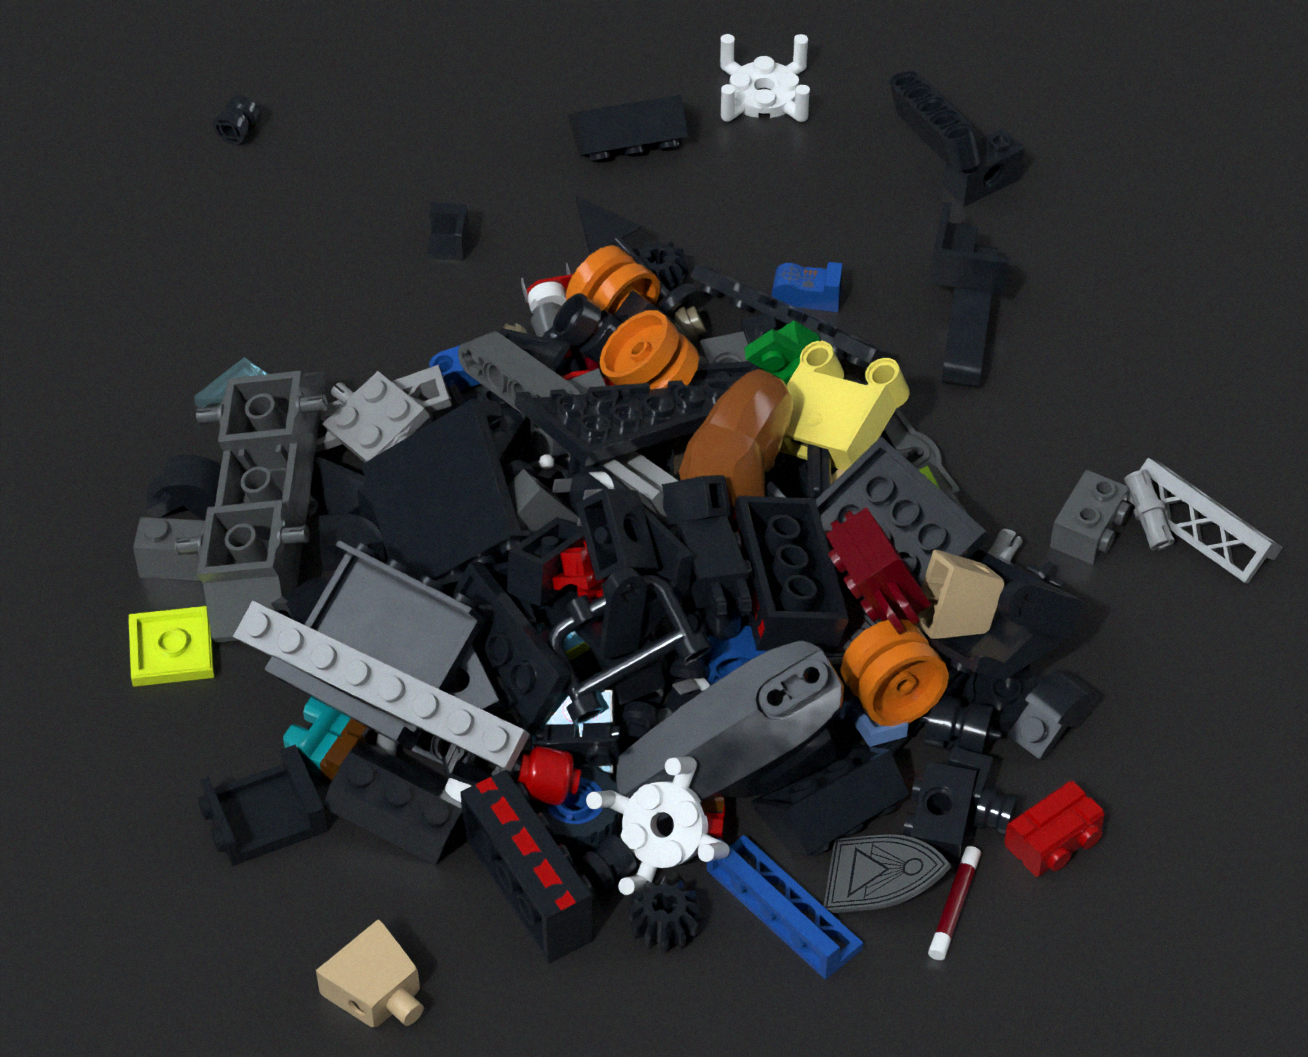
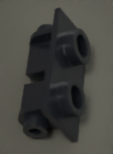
[533,722,622,767]

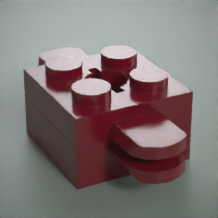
[825,507,931,635]

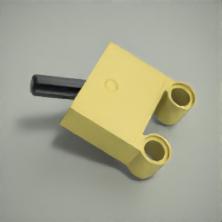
[779,341,910,500]

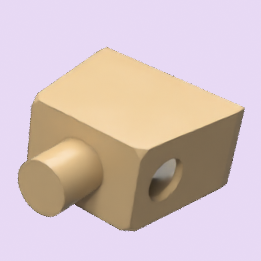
[916,550,1004,639]
[316,919,424,1027]

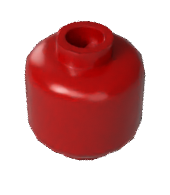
[517,746,581,806]

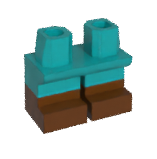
[283,697,378,783]

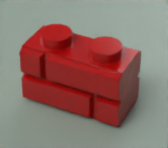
[1004,780,1105,877]

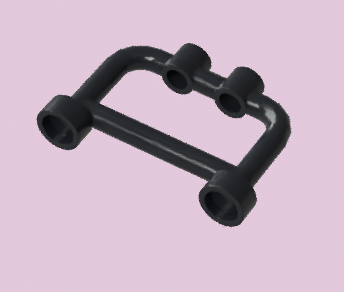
[547,575,712,724]

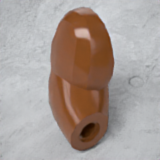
[679,369,793,521]

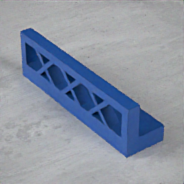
[707,835,863,980]

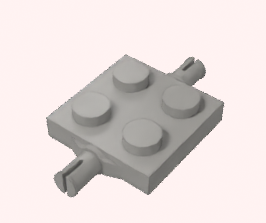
[322,371,430,462]

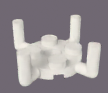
[720,34,810,122]
[586,757,730,895]

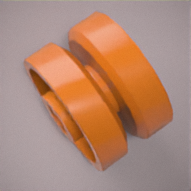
[565,245,660,315]
[599,310,699,389]
[840,619,949,726]

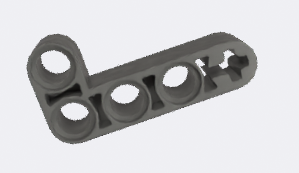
[458,331,580,459]

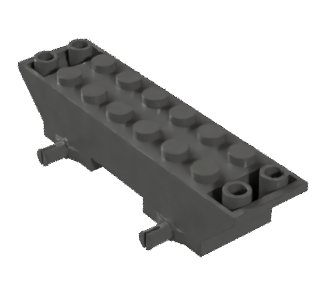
[175,371,327,643]

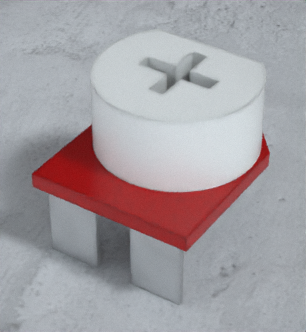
[521,263,573,313]

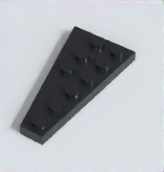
[514,376,743,466]

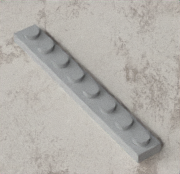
[233,600,530,772]

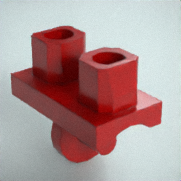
[552,540,604,602]

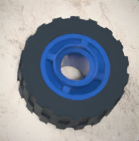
[530,764,622,858]

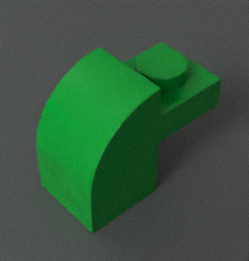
[744,320,820,385]

